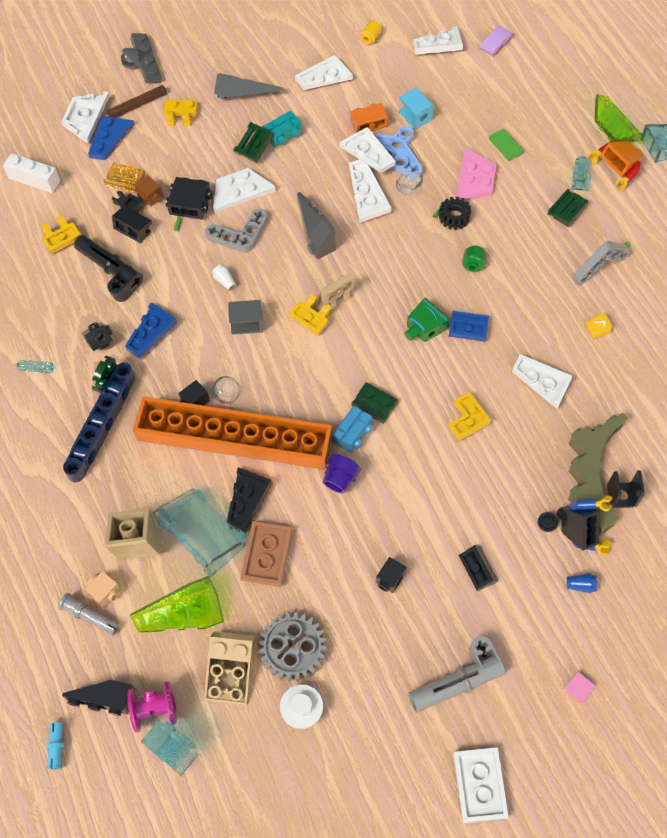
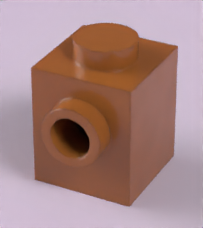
[135,175,164,207]

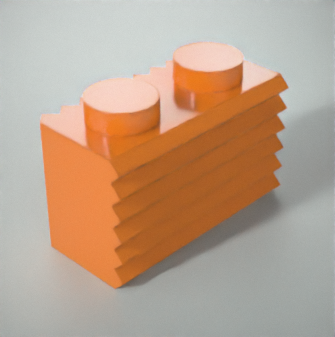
[350,103,388,132]

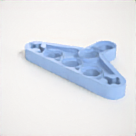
[355,126,422,180]

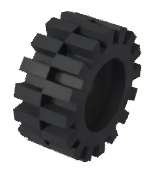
[439,196,471,230]

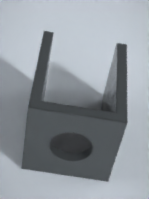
[228,300,263,335]

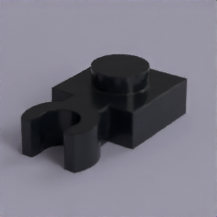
[112,191,145,213]

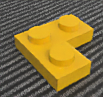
[448,391,491,442]

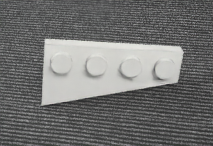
[349,159,391,223]

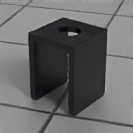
[607,470,645,508]

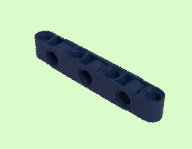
[63,362,135,483]

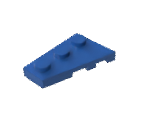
[88,116,135,160]
[125,302,178,359]

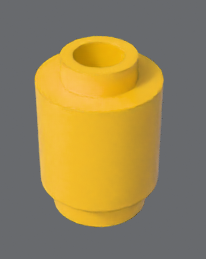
[360,20,381,44]

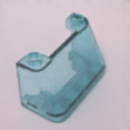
[153,488,247,578]

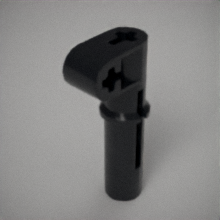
[74,235,143,302]

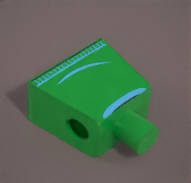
[404,297,450,342]

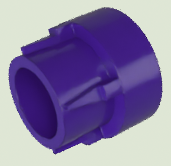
[322,454,361,494]

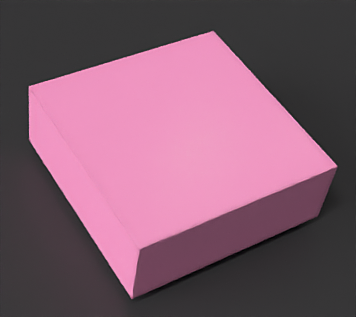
[564,672,595,704]

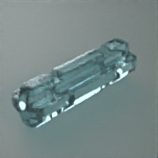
[17,360,54,373]

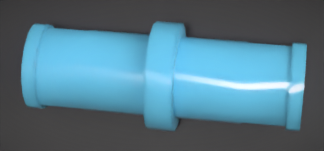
[46,722,64,769]

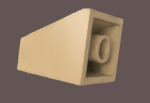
[105,508,161,560]

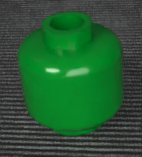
[462,245,487,272]

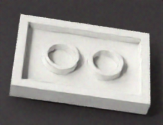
[453,747,509,823]

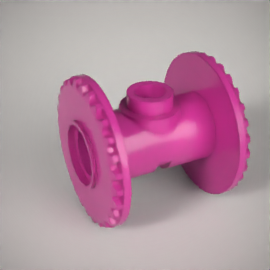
[128,681,177,733]

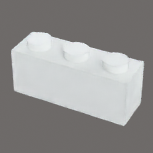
[3,153,61,193]

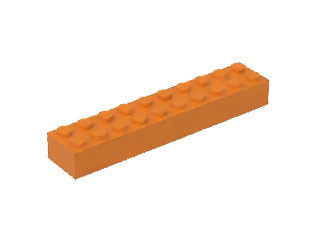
[133,397,332,470]

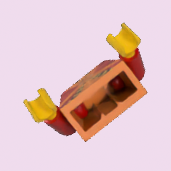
[588,141,643,192]

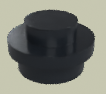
[537,512,558,532]

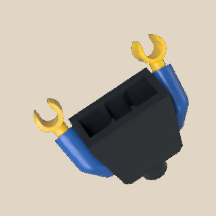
[557,495,613,555]

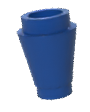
[567,573,597,594]

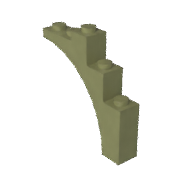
[568,413,628,536]

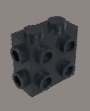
[165,177,213,220]

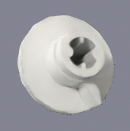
[280,685,323,729]

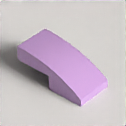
[480,26,512,57]

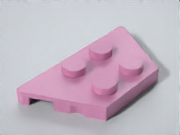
[457,148,497,200]

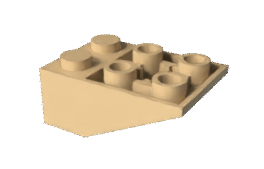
[204,631,256,705]

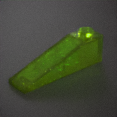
[130,576,224,633]

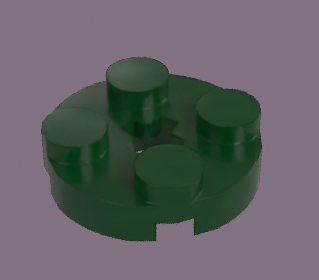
[92,355,117,393]

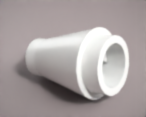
[212,264,237,291]

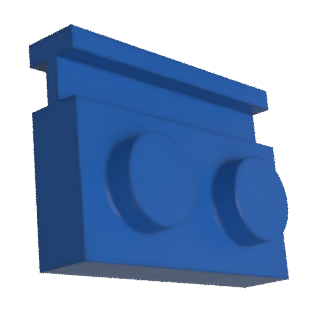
[448,311,489,342]

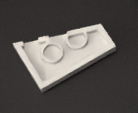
[295,55,353,90]
[512,354,572,409]

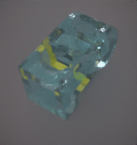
[571,156,591,191]

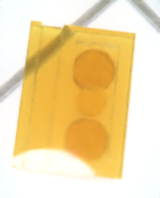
[104,162,145,193]

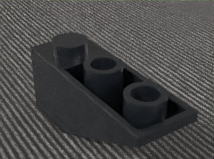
[62,680,136,716]

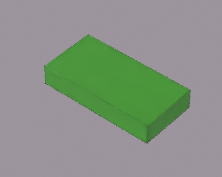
[489,129,523,161]

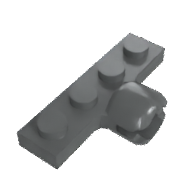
[121,33,161,83]

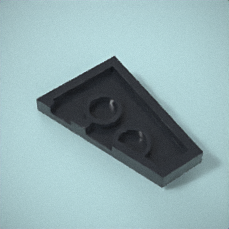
[226,467,273,533]

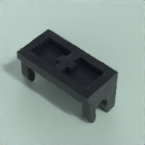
[112,206,152,244]

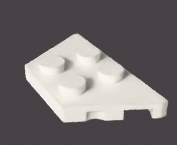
[61,91,110,143]
[213,168,276,213]

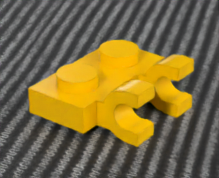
[163,100,198,126]
[41,215,81,254]
[289,294,333,336]

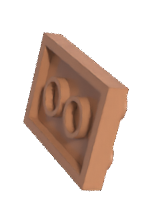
[240,521,292,587]

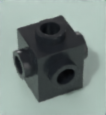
[82,322,113,351]

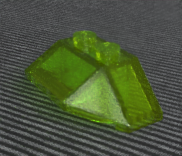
[595,94,645,143]

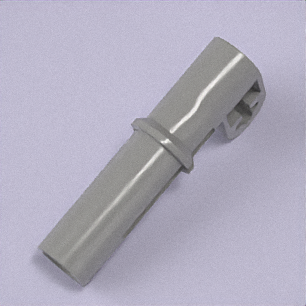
[408,636,505,713]

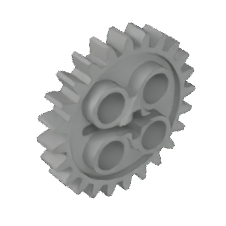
[258,612,327,682]

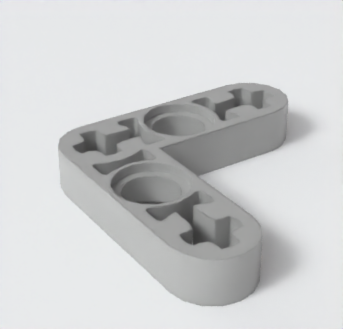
[205,209,268,253]
[572,241,631,285]

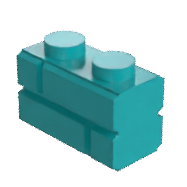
[263,110,302,148]

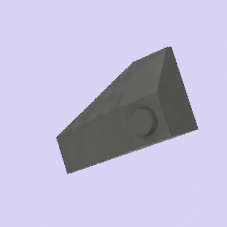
[214,73,282,99]
[297,192,336,260]

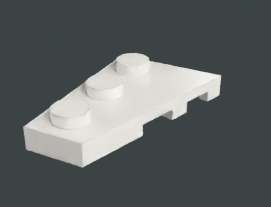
[413,26,463,55]
[339,127,395,173]

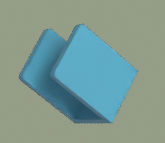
[399,88,433,130]

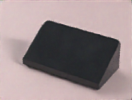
[458,545,499,591]

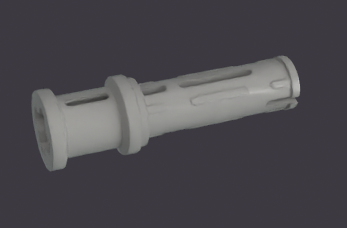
[58,592,120,636]

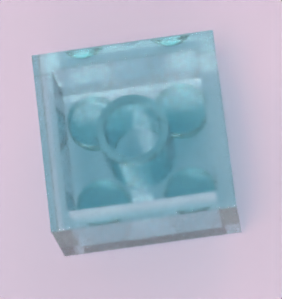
[141,719,199,776]

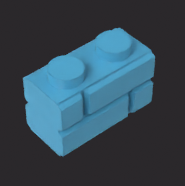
[332,406,374,453]

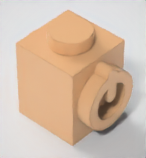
[85,571,121,608]

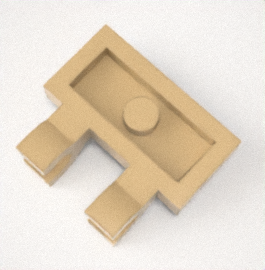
[321,272,355,311]

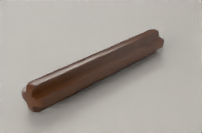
[107,85,167,118]

